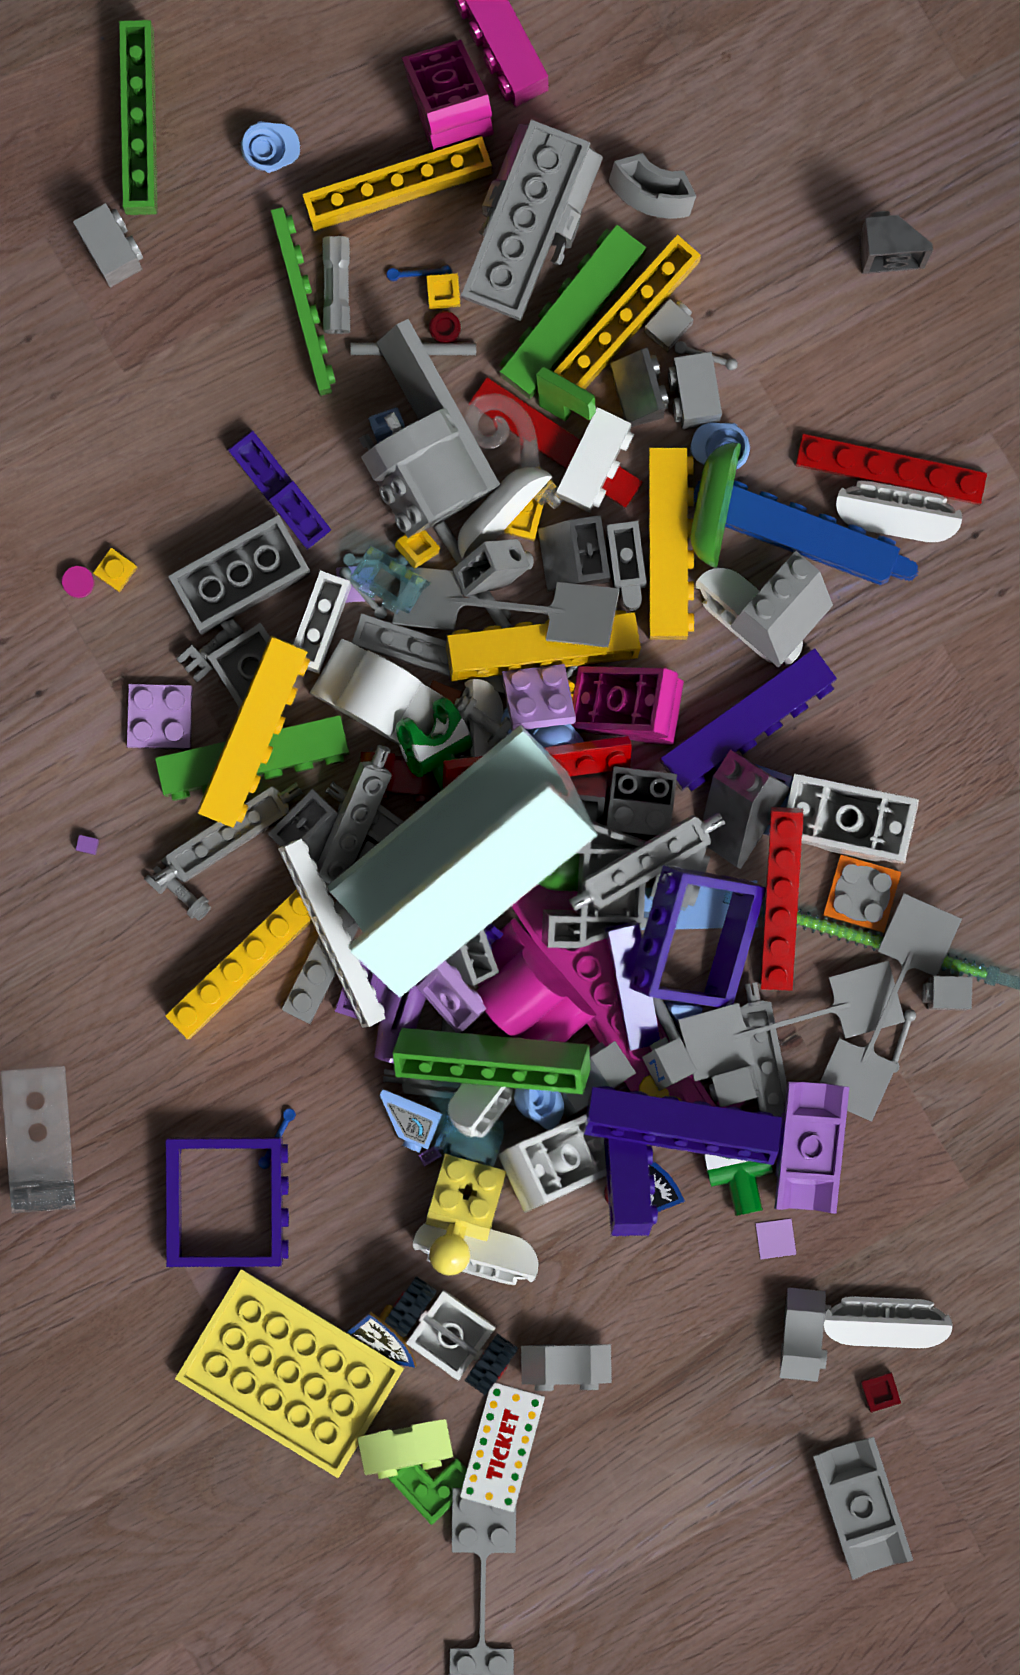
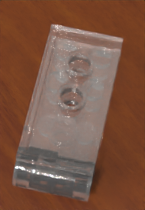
[1,1065,76,1214]

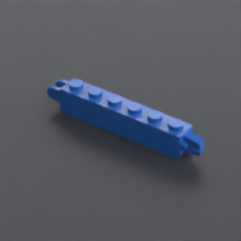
[694,480,918,585]

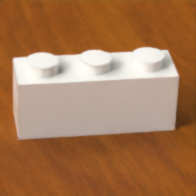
[556,407,634,513]
[294,570,352,674]

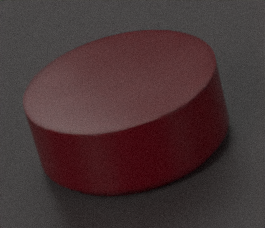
[429,311,461,343]

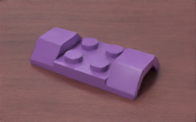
[774,1081,850,1213]

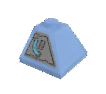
[380,1089,443,1153]

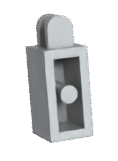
[606,521,646,611]

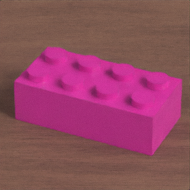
[455,0,548,107]

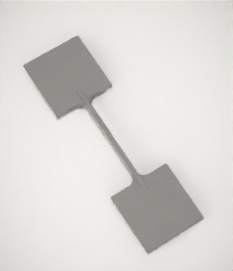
[392,566,620,647]
[819,893,962,1122]
[678,961,905,1081]
[449,1488,516,1675]

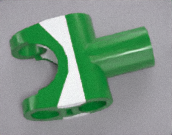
[396,697,472,791]
[704,1154,773,1216]

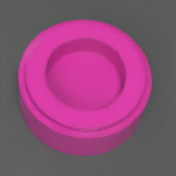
[62,566,94,598]

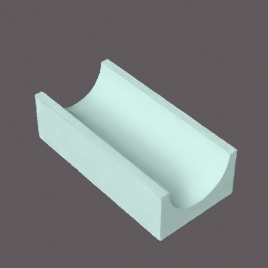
[328,725,597,997]

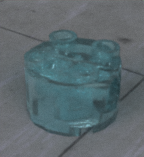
[434,1111,506,1167]

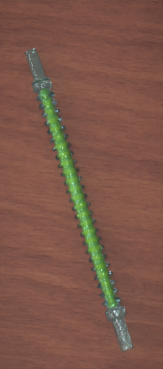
[722,891,1020,990]

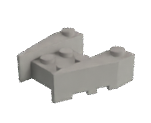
[542,820,649,948]

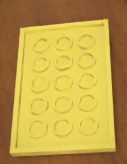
[175,1269,404,1478]

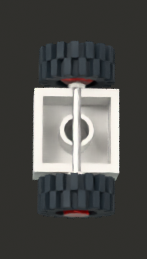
[384,1276,518,1395]

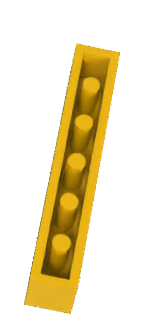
[302,136,492,231]
[554,234,701,390]
[649,448,694,640]
[446,610,641,681]
[197,635,310,828]
[165,889,312,1040]

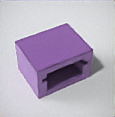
[76,835,99,855]
[418,1145,442,1166]

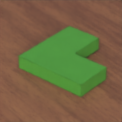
[536,366,596,421]
[388,1458,467,1525]

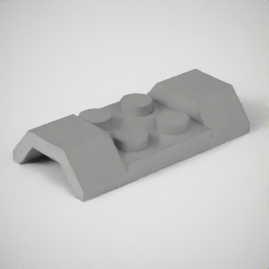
[813,1437,913,1580]

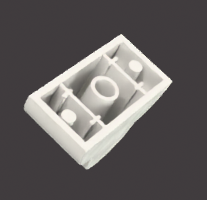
[310,639,445,746]
[786,774,919,863]
[498,1114,606,1213]

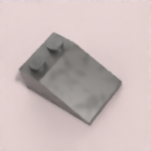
[702,750,791,869]

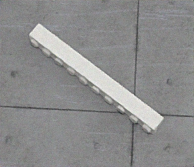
[278,839,385,1028]

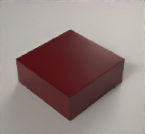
[861,1372,901,1412]

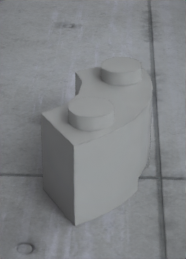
[608,153,696,219]
[561,1041,636,1118]
[780,1288,831,1382]
[521,1344,612,1391]

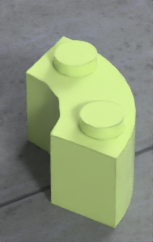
[357,1419,453,1479]

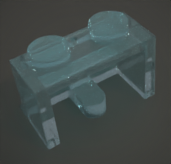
[351,546,431,614]

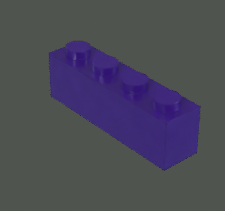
[604,1138,658,1236]

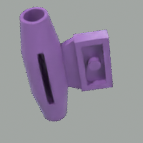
[335,960,429,1064]

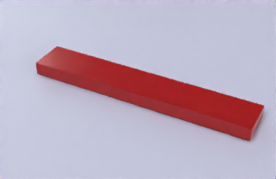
[469,377,643,509]

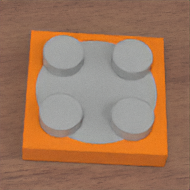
[823,855,901,933]

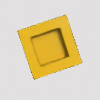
[427,273,461,309]
[395,530,440,569]
[93,548,138,593]

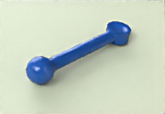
[387,265,452,282]
[258,1108,296,1169]

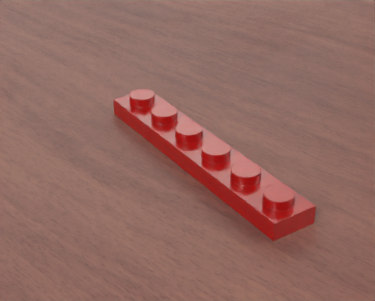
[796,434,987,505]
[443,736,632,788]
[761,807,804,991]

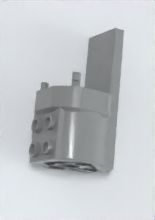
[461,120,603,321]
[359,319,500,538]

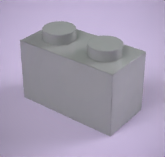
[922,976,972,1011]

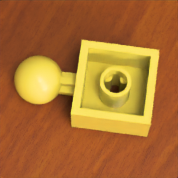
[426,1154,506,1275]

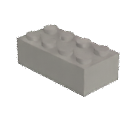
[168,515,311,635]

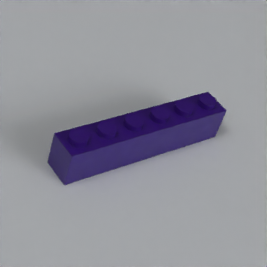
[660,648,837,792]
[584,1086,782,1165]

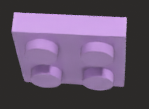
[502,664,576,731]
[127,684,193,749]
[417,961,486,1033]

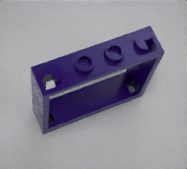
[628,865,766,1008]
[166,1137,289,1267]

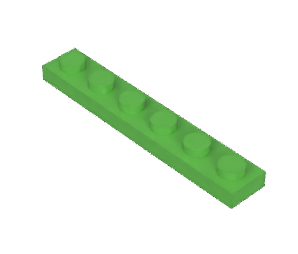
[271,207,336,396]

